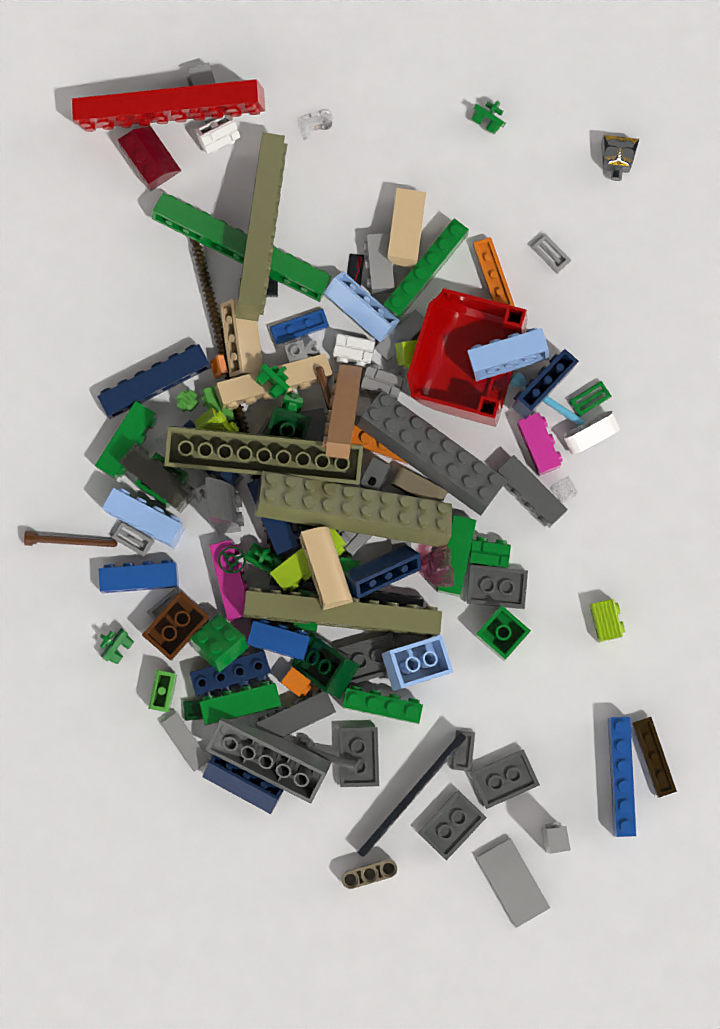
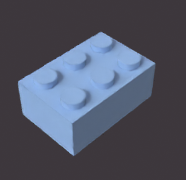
[382,635,453,691]

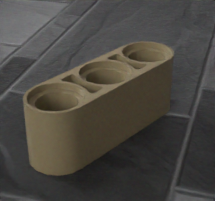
[390,466,448,502]
[342,859,397,889]

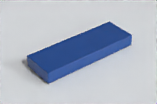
[270,309,329,346]

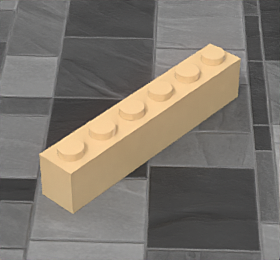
[215,353,333,410]

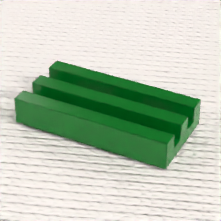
[569,381,612,417]

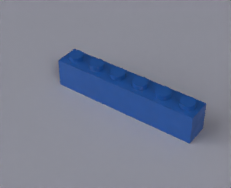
[608,717,636,837]

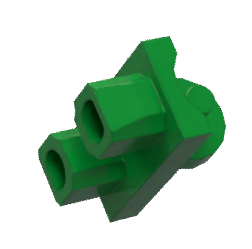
[471,100,506,134]
[255,363,290,399]
[281,393,303,414]
[245,542,283,574]
[99,628,134,664]

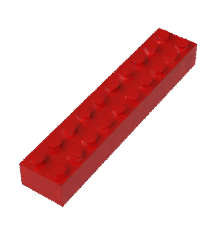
[72,79,265,132]

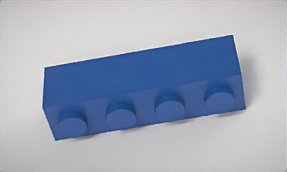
[98,560,179,594]

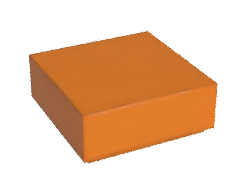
[210,355,228,379]

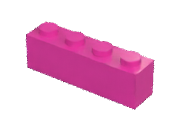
[209,540,249,622]

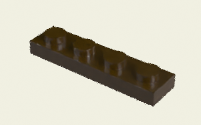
[632,717,677,798]

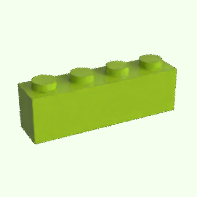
[270,529,346,594]

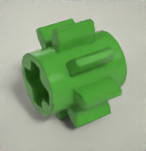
[176,389,199,412]

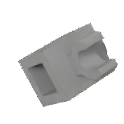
[284,340,320,363]

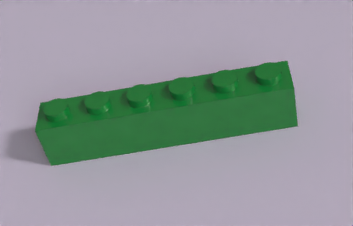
[384,218,469,320]

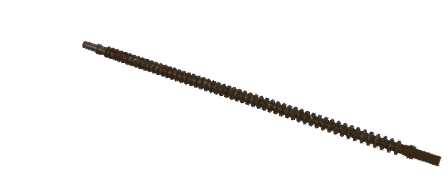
[189,238,280,557]

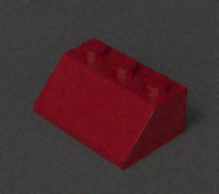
[117,126,182,191]

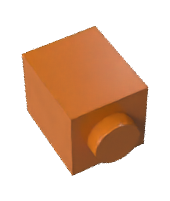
[281,667,312,697]

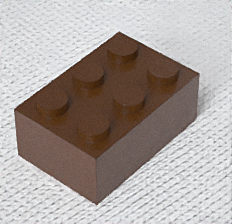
[142,591,211,661]

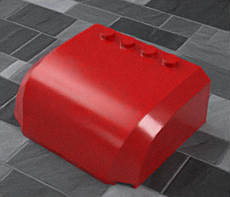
[407,288,528,427]

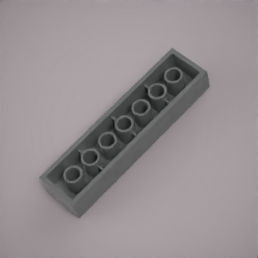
[357,390,507,516]

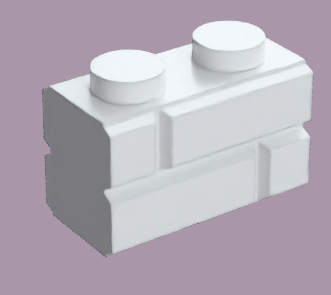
[195,115,240,154]
[333,334,375,368]

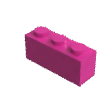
[517,412,563,476]

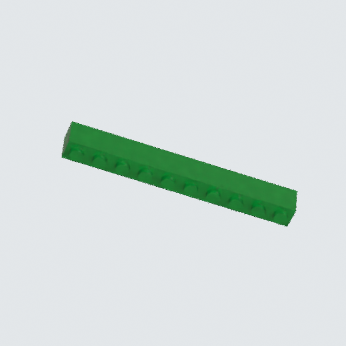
[152,193,332,302]

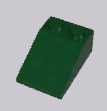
[265,406,312,438]
[291,632,360,699]

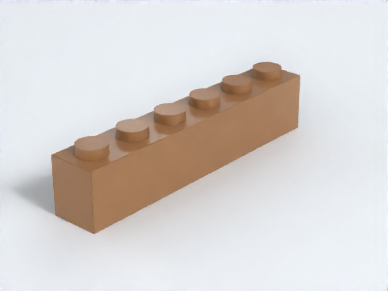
[323,364,362,459]

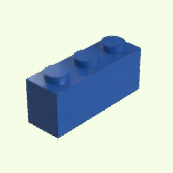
[247,619,310,661]

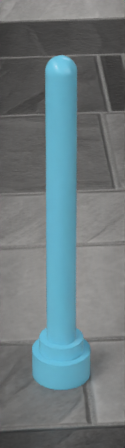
[510,372,586,426]

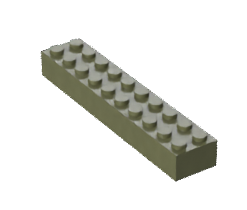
[235,132,288,321]
[164,425,363,485]
[255,471,452,548]
[243,588,442,637]

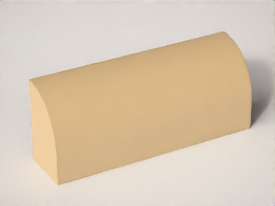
[387,188,426,268]
[220,299,263,378]
[300,527,353,610]

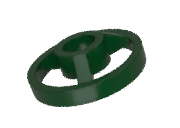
[218,546,246,574]

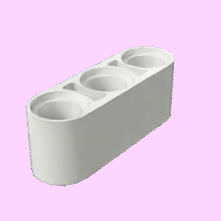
[563,411,620,454]

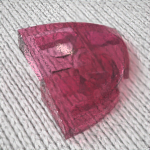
[419,546,454,587]

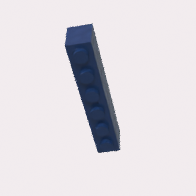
[97,344,211,419]

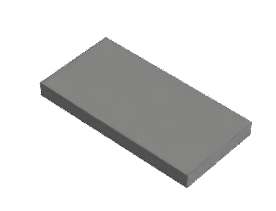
[477,838,550,928]

